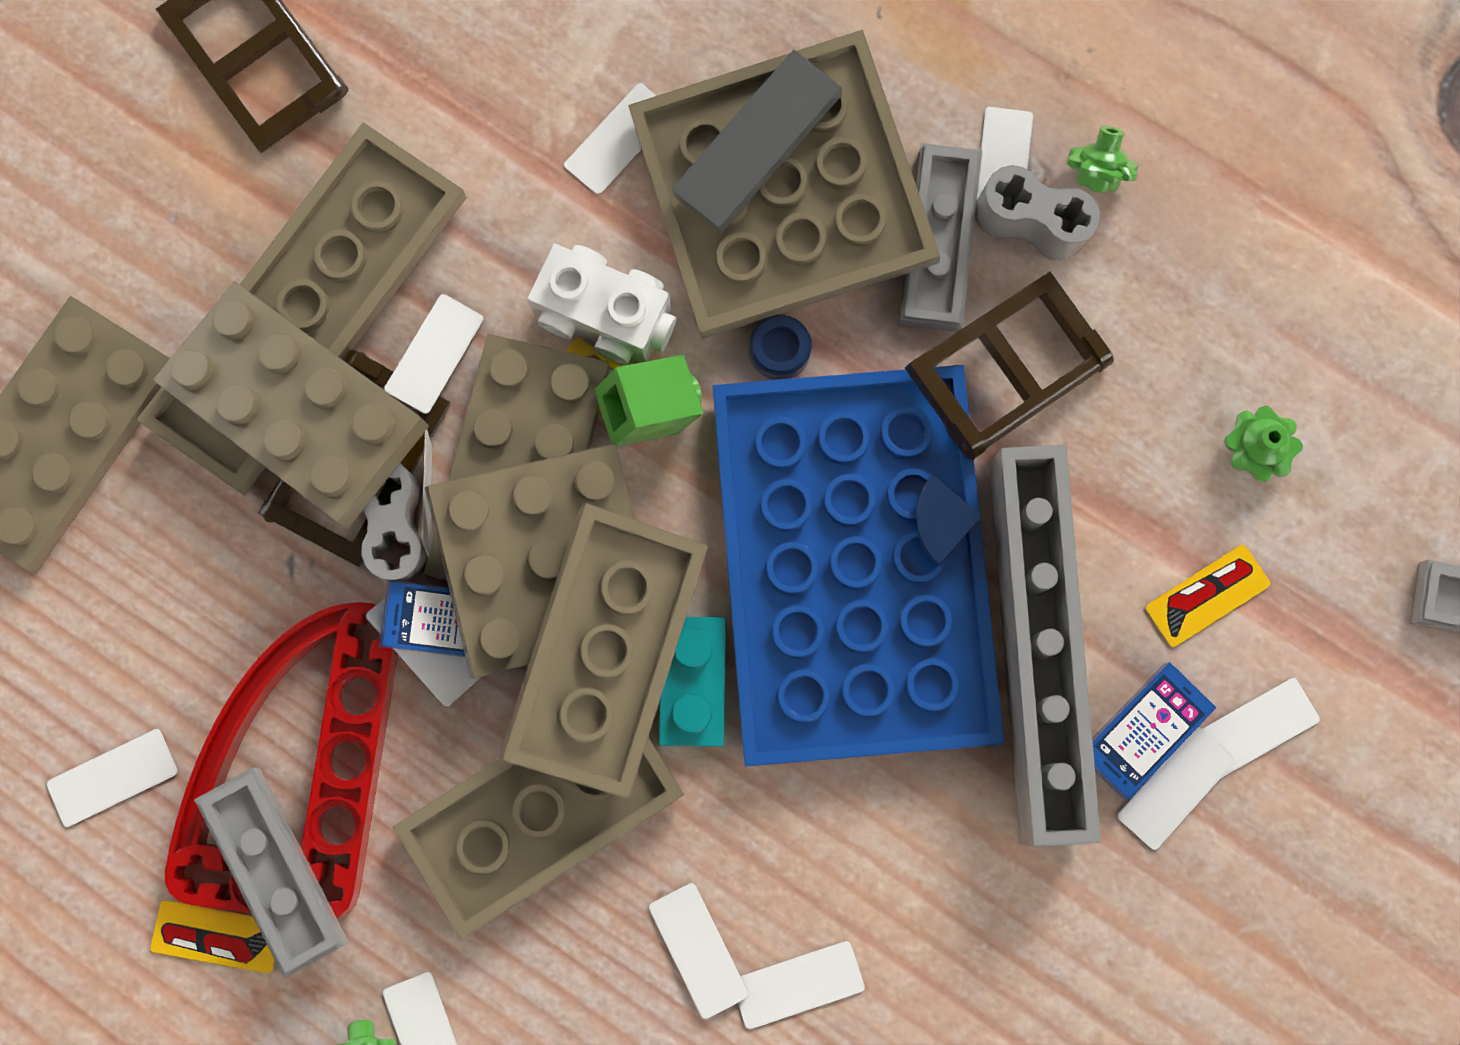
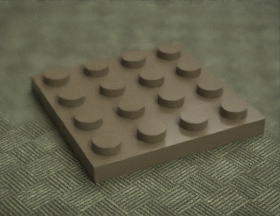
[628,29,940,339]

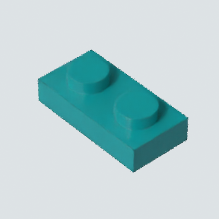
[659,617,726,747]

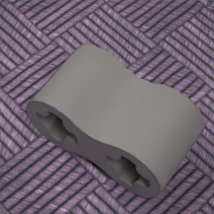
[975,165,1101,260]
[361,463,428,583]

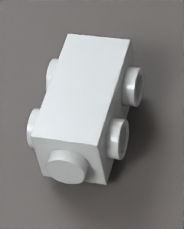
[527,243,677,365]

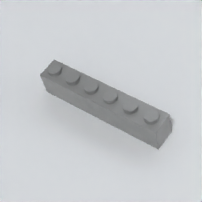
[989,444,1101,847]

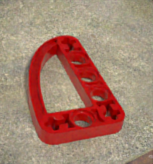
[165,602,398,919]

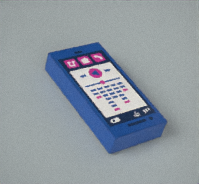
[379,581,465,657]
[1092,662,1217,800]

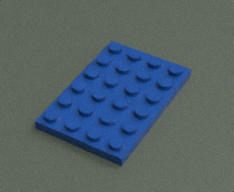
[712,365,1004,767]

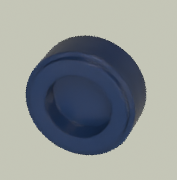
[749,315,812,380]

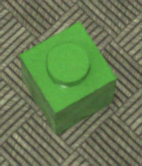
[594,354,704,447]

